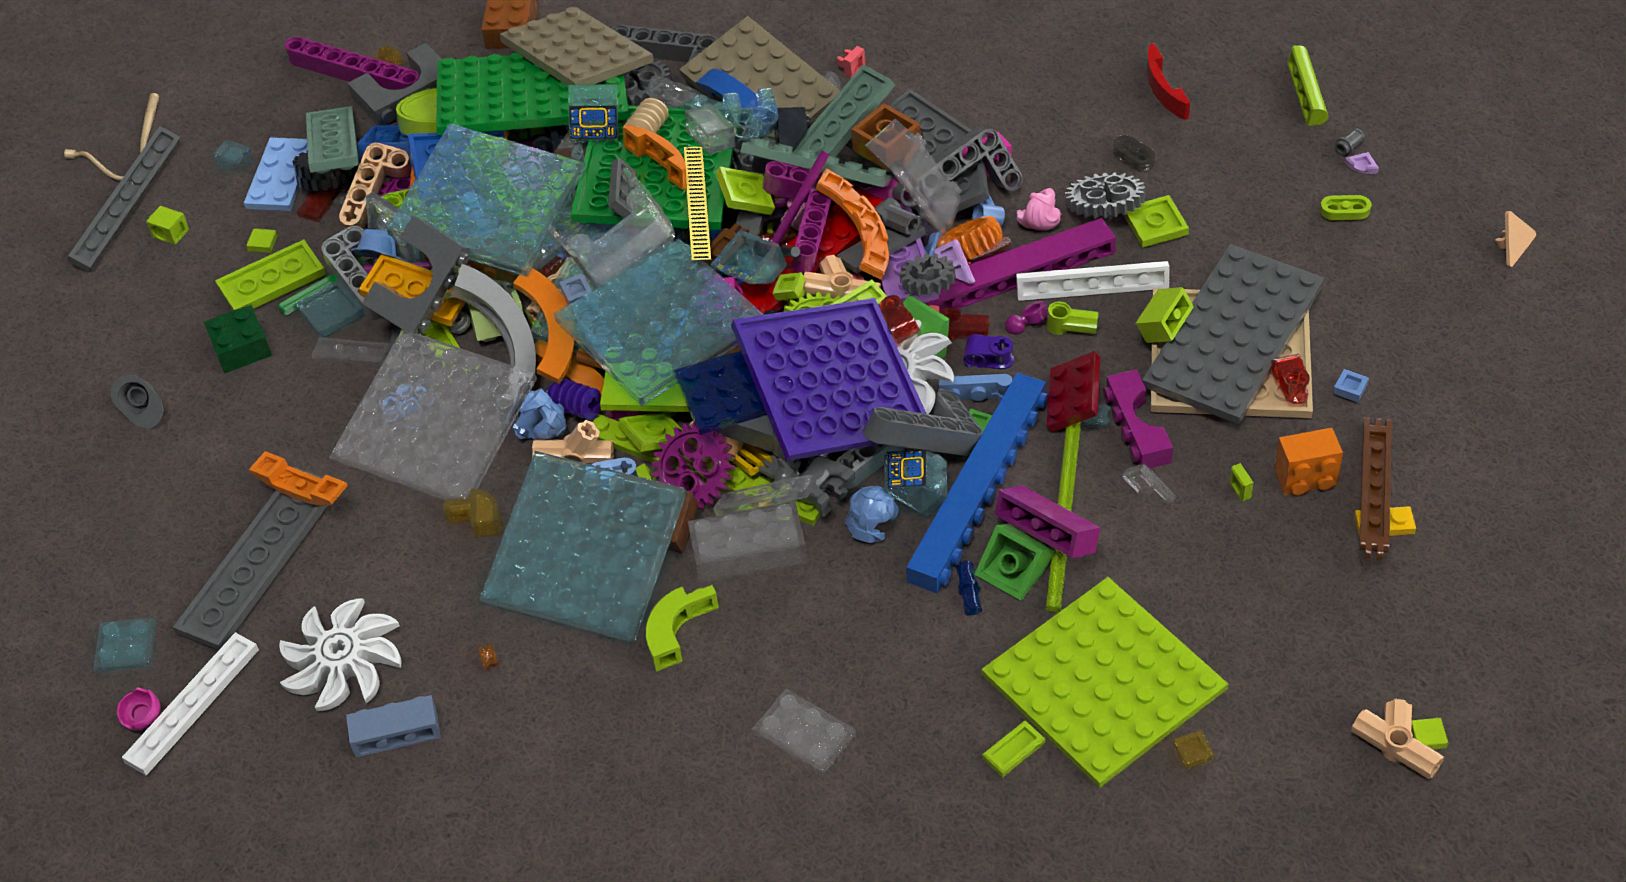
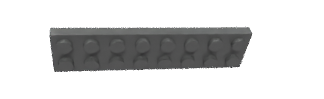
[173,467,327,650]

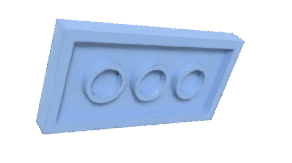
[244,138,308,211]

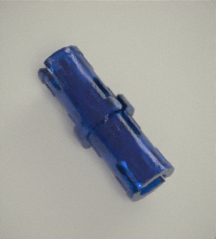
[956,560,982,616]

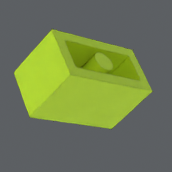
[1135,287,1194,343]

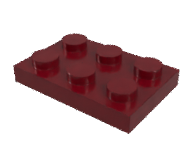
[1046,351,1100,432]

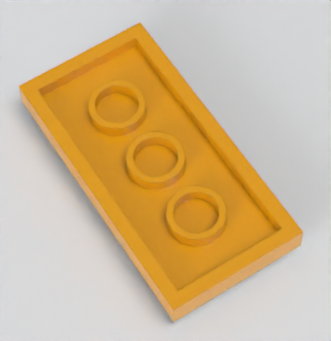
[359,254,466,327]

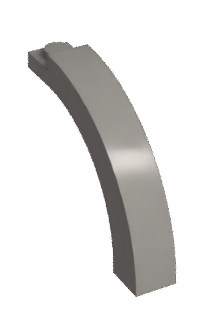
[451,264,536,414]

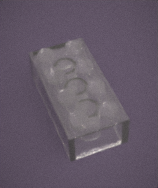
[688,501,807,583]

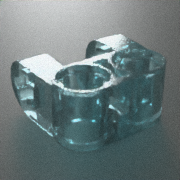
[723,88,778,139]

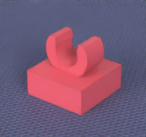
[837,46,865,78]

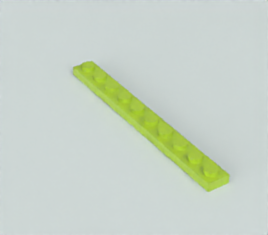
[590,414,821,526]

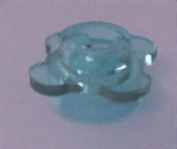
[1083,404,1110,427]

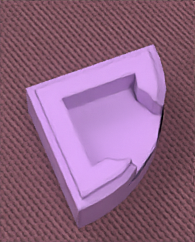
[1345,152,1379,174]

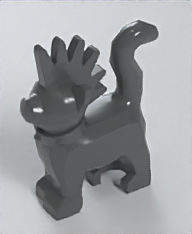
[759,455,855,517]

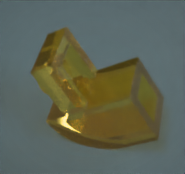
[444,489,502,538]

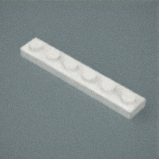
[1016,261,1169,301]
[122,633,259,775]

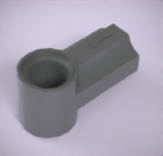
[875,198,921,236]

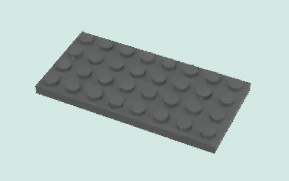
[1142,244,1325,424]

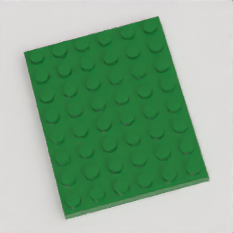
[436,52,629,136]
[571,105,738,231]

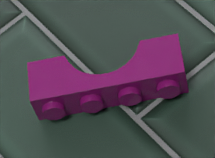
[1103,369,1173,471]

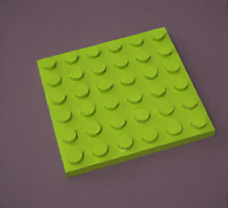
[981,577,1228,788]

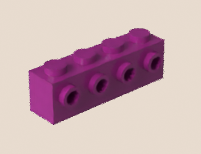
[995,485,1101,558]

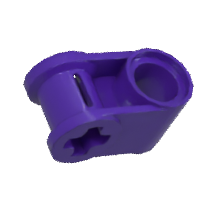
[963,334,1014,369]

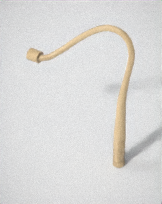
[65,93,159,181]

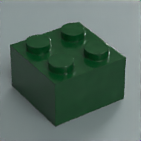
[204,304,272,374]

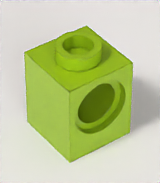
[146,206,189,245]

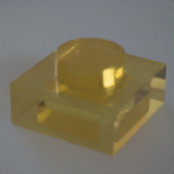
[1173,730,1214,769]

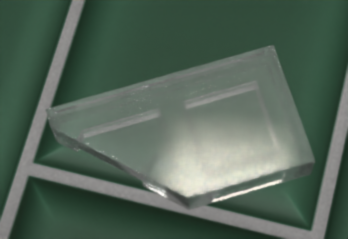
[1122,464,1176,503]

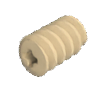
[624,98,669,134]

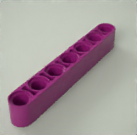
[285,37,419,90]

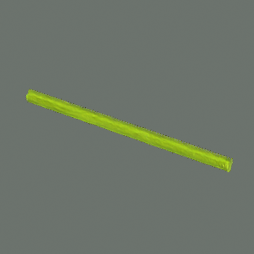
[1046,422,1081,613]

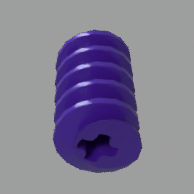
[546,378,601,421]

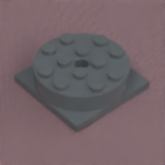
[846,89,971,189]

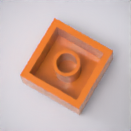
[1274,428,1343,495]

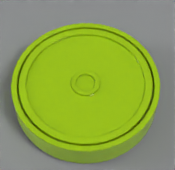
[396,88,437,136]

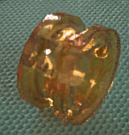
[477,642,499,670]

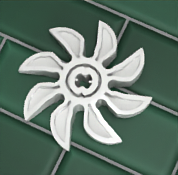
[892,320,954,414]
[279,599,401,711]

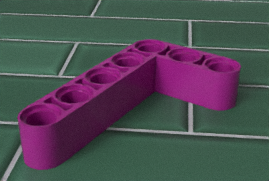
[762,161,832,274]

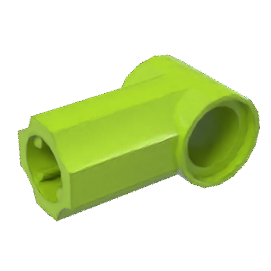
[1046,302,1098,335]

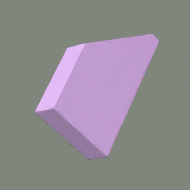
[933,239,976,284]

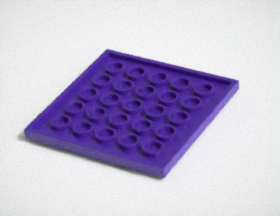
[731,298,927,461]

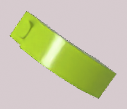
[646,585,719,671]

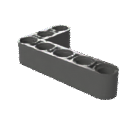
[612,25,717,95]
[892,127,1023,206]
[862,389,982,456]

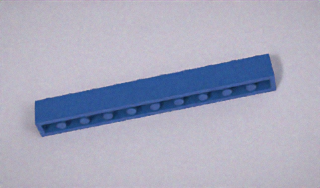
[906,373,1049,593]

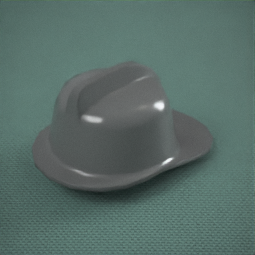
[111,374,164,429]

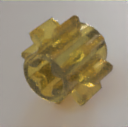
[373,46,403,65]

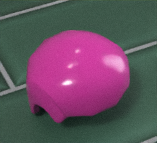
[116,687,161,731]

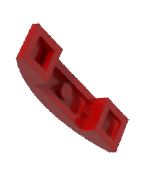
[1147,43,1190,120]

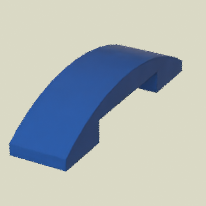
[696,68,774,135]

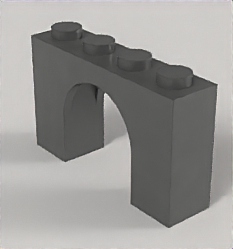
[348,43,443,126]
[362,216,471,336]

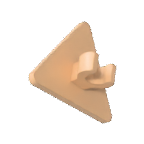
[1495,211,1536,267]

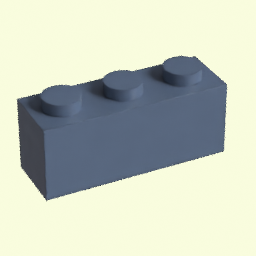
[346,695,441,757]

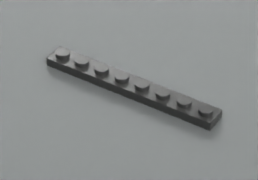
[67,126,180,272]

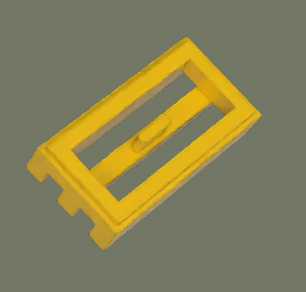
[731,442,773,476]

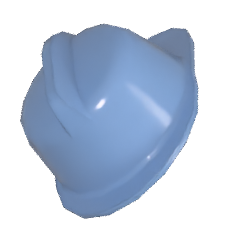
[351,229,409,263]

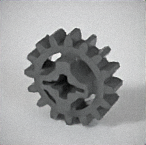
[899,253,956,297]

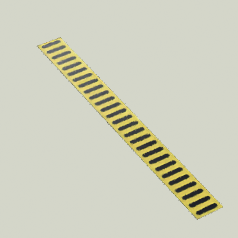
[684,147,711,260]

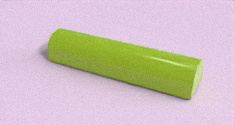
[1287,46,1328,126]

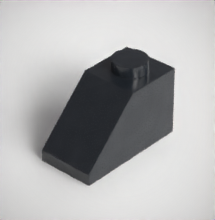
[772,107,810,147]

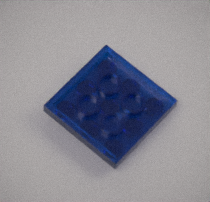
[674,350,767,435]

